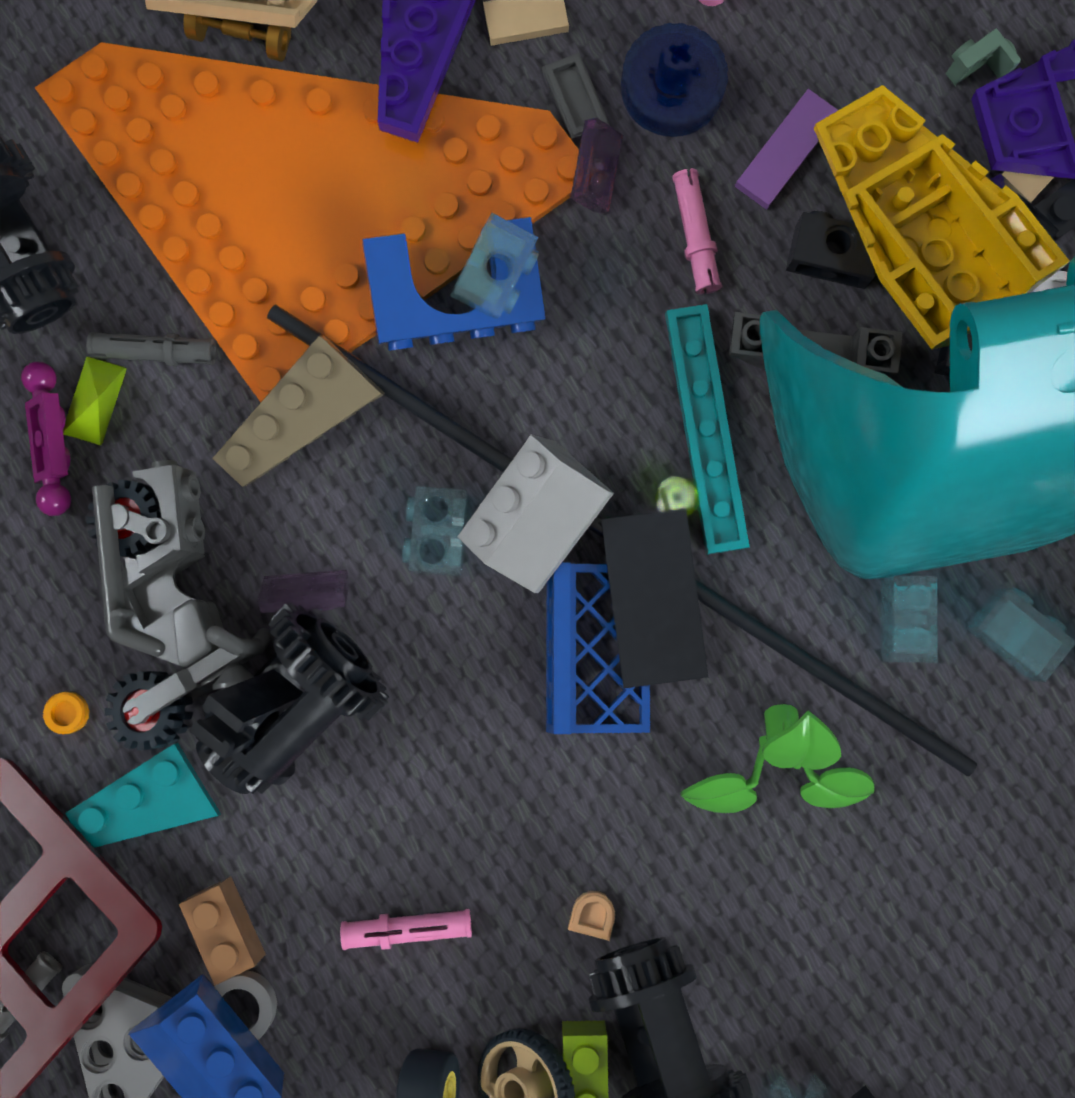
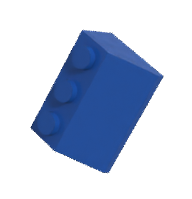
[129,974,284,1098]

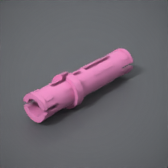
[672,168,722,295]
[340,909,472,950]

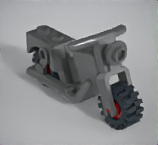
[86,460,272,750]

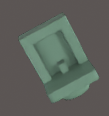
[945,28,1021,86]

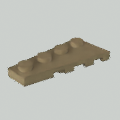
[212,335,385,487]

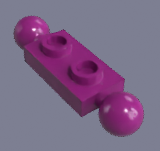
[21,361,71,516]

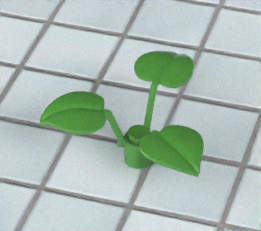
[680,704,874,813]

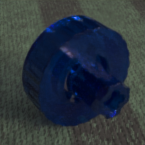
[621,23,728,137]

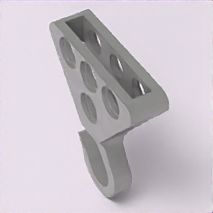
[62,964,277,1098]

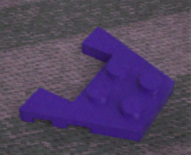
[971,39,1075,179]

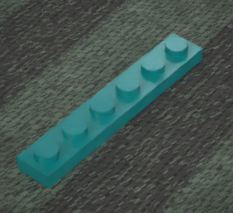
[665,304,750,555]

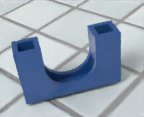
[362,217,546,351]

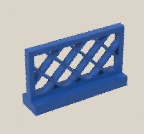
[546,562,650,734]

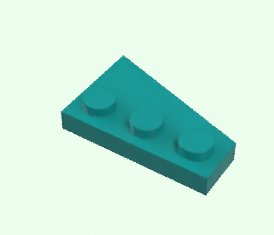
[65,743,221,848]

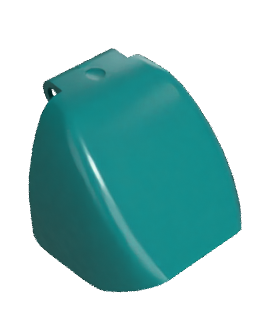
[760,257,1075,579]

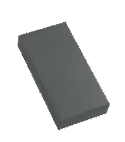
[542,52,609,142]

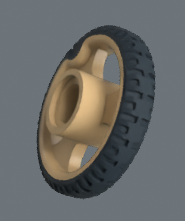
[477,1028,575,1098]

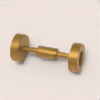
[183,14,291,62]

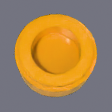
[43,692,89,734]

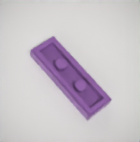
[735,89,838,210]

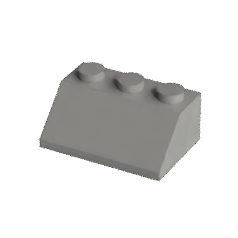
[457,434,614,593]

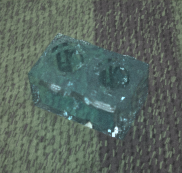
[402,486,469,577]
[881,576,938,663]

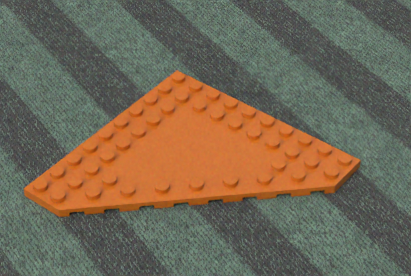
[35,42,597,403]

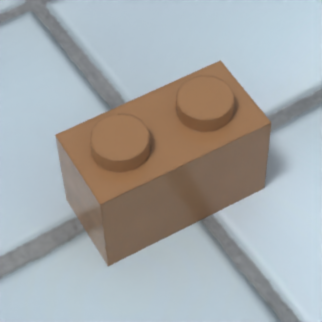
[179,876,266,986]

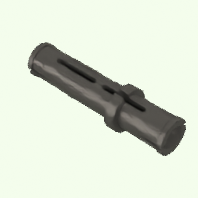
[86,331,217,366]

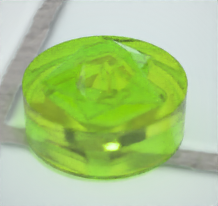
[655,477,698,517]

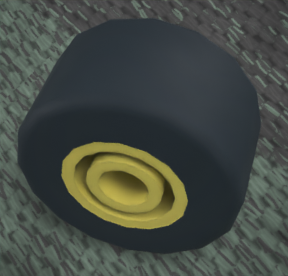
[396,1048,460,1098]

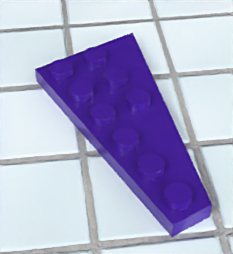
[378,0,476,143]

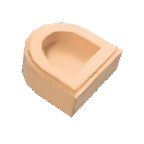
[568,891,615,941]

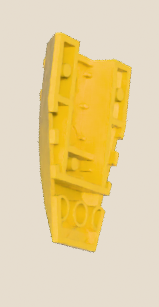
[813,85,1070,350]

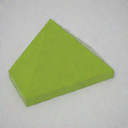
[63,357,127,446]

